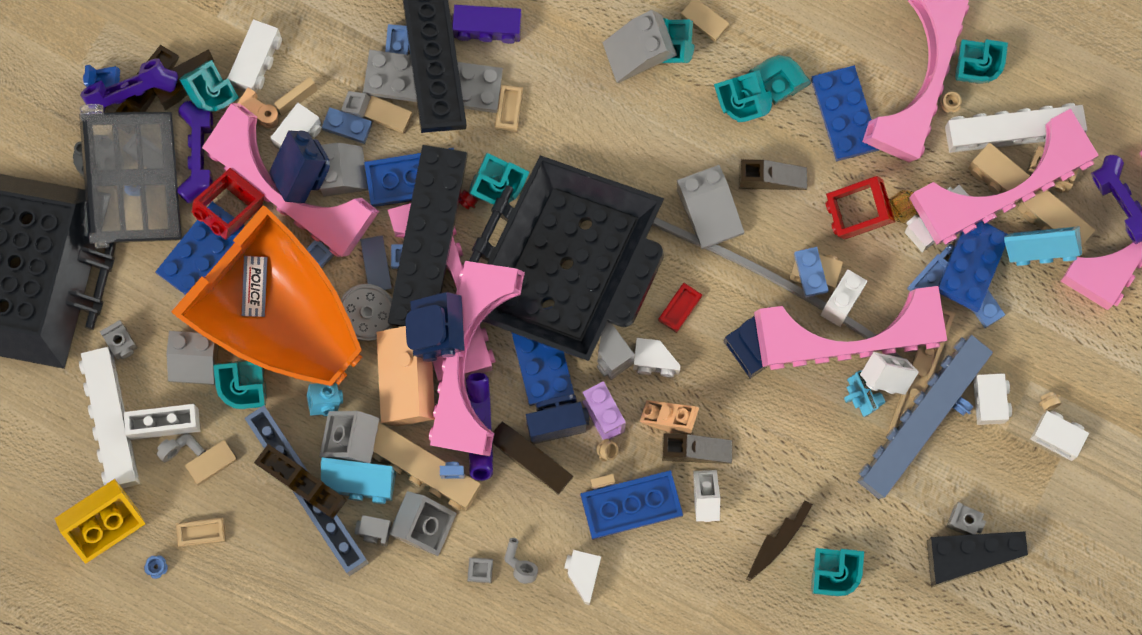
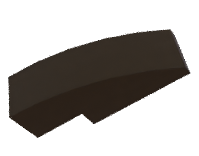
[153,49,214,111]

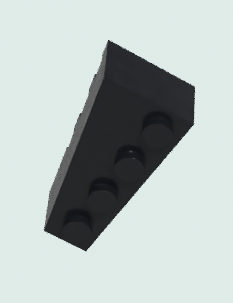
[926,531,1028,588]

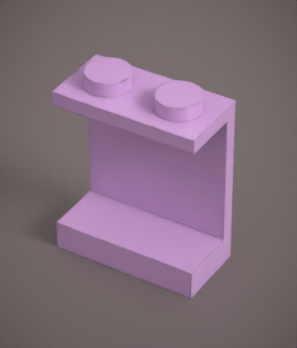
[582,381,626,440]

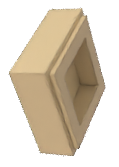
[590,474,615,490]

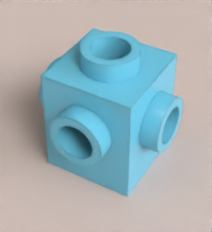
[306,383,343,416]

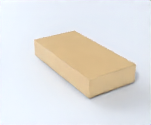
[680,0,729,42]
[274,77,317,116]
[495,85,523,132]
[363,96,413,134]
[185,440,237,485]
[176,517,226,548]

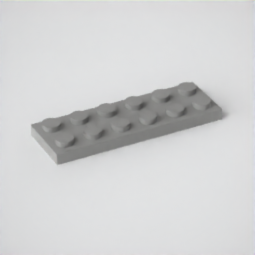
[363,50,503,113]

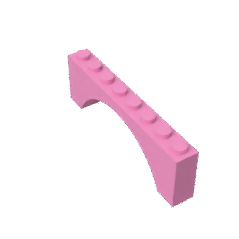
[862,0,969,163]
[202,103,379,257]
[909,109,1099,245]
[1061,150,1142,310]
[388,203,495,383]
[429,261,525,456]
[754,286,947,370]

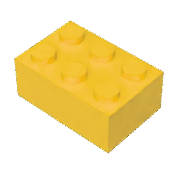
[54,479,146,564]

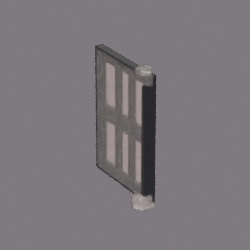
[79,104,182,248]

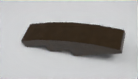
[115,45,179,134]
[492,421,574,496]
[254,444,347,519]
[746,500,813,581]

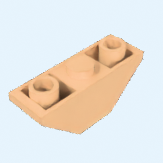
[640,400,699,435]

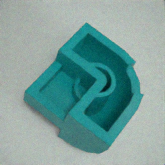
[662,18,695,63]
[955,39,1008,84]
[748,55,811,105]
[179,60,239,111]
[714,70,772,122]
[469,153,530,204]
[213,361,266,409]
[811,548,864,597]

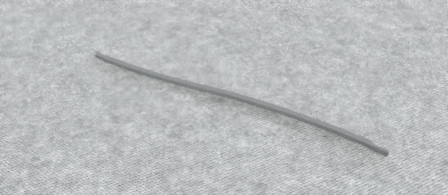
[652,217,902,358]

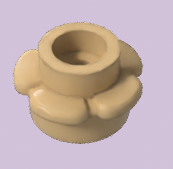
[940,91,962,113]
[1039,392,1062,412]
[597,439,618,462]

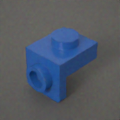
[83,65,120,88]

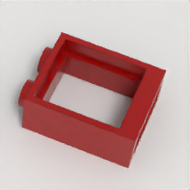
[191,168,265,240]
[825,176,896,240]

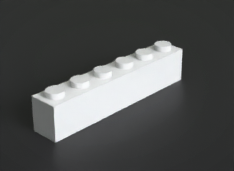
[945,103,1087,153]
[79,347,140,489]

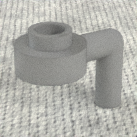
[157,433,206,463]
[504,538,538,584]

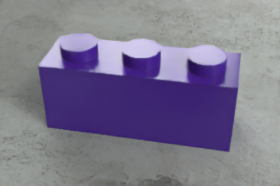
[452,5,522,44]

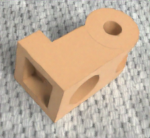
[238,88,279,128]

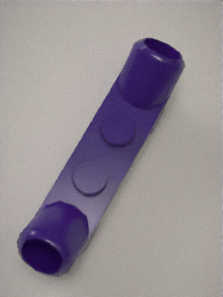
[80,59,178,114]
[177,101,213,204]
[1091,155,1142,244]
[466,373,493,481]

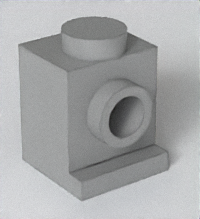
[100,320,138,359]
[946,502,986,535]
[355,515,392,547]

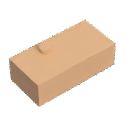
[376,326,435,426]

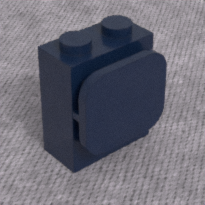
[269,130,330,203]
[405,292,465,362]
[723,307,770,379]
[526,394,590,444]

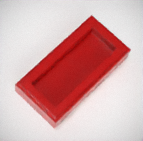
[658,282,702,333]

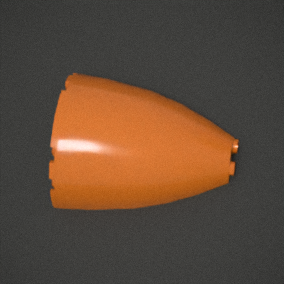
[171,205,363,386]

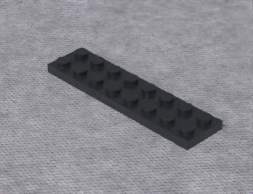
[402,0,467,133]
[388,145,468,327]

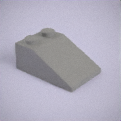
[602,10,677,83]
[677,165,744,249]

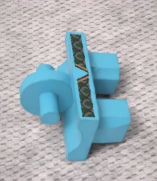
[844,370,885,417]

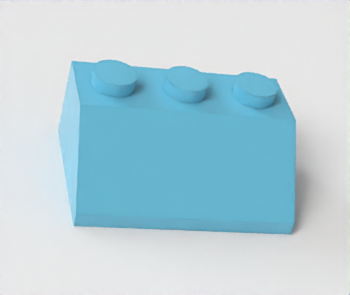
[1004,226,1082,266]
[321,457,396,504]

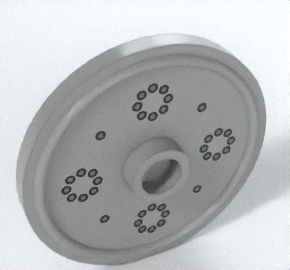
[341,284,392,341]

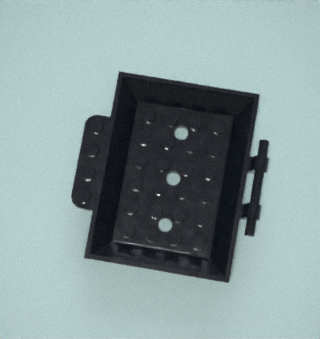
[469,155,664,361]
[0,174,116,369]

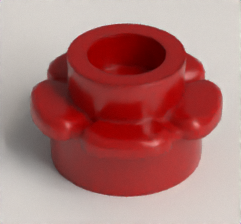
[459,189,478,210]

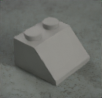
[320,143,368,197]
[597,322,635,380]
[166,331,219,385]
[319,411,379,463]
[389,491,457,556]

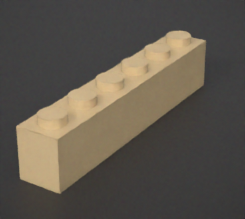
[968,142,1095,246]
[372,422,481,511]

